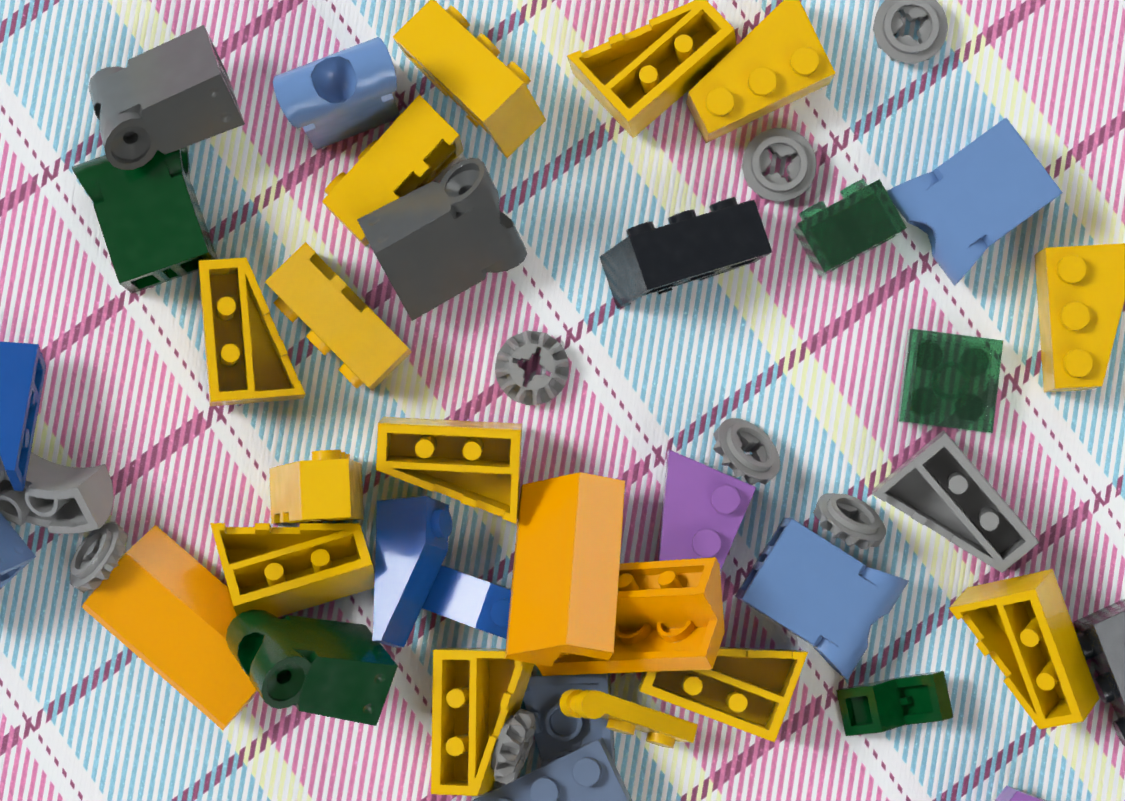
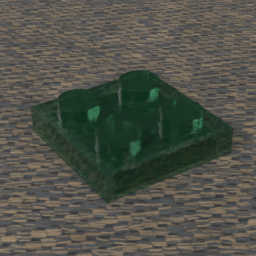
[897,329,1003,434]

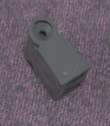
[88,25,245,170]
[357,158,527,321]

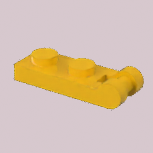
[559,689,698,748]

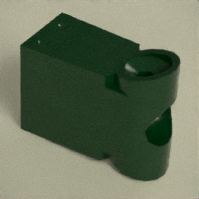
[72,147,218,294]
[226,609,398,726]

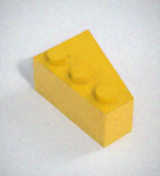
[322,94,464,247]
[265,242,412,391]
[1034,243,1125,393]
[198,257,306,407]
[949,569,1100,729]
[638,647,808,743]

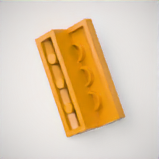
[505,472,625,667]
[82,525,258,730]
[536,557,725,676]

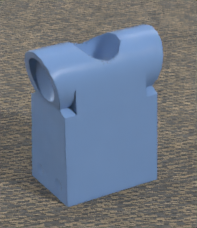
[273,37,400,150]
[885,117,1063,286]
[735,518,909,680]

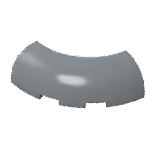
[0,452,114,534]

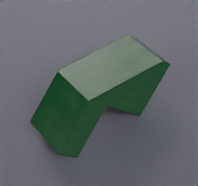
[836,671,953,736]

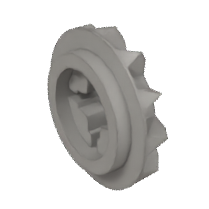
[872,0,948,65]
[742,128,816,203]
[495,331,569,405]
[713,418,780,485]
[813,493,886,550]
[70,522,128,593]
[491,709,536,785]

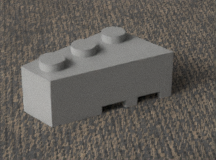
[872,430,1039,573]

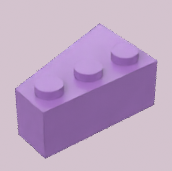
[658,449,756,571]

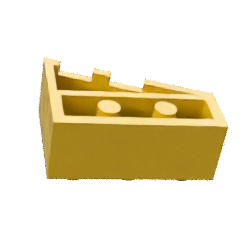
[393,0,546,158]
[567,0,736,138]
[686,0,835,143]
[376,417,523,524]
[269,450,364,524]
[210,523,375,617]
[431,647,535,796]

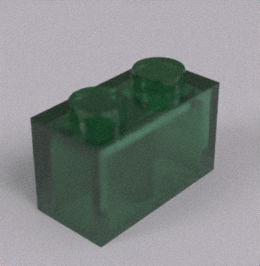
[793,179,907,278]

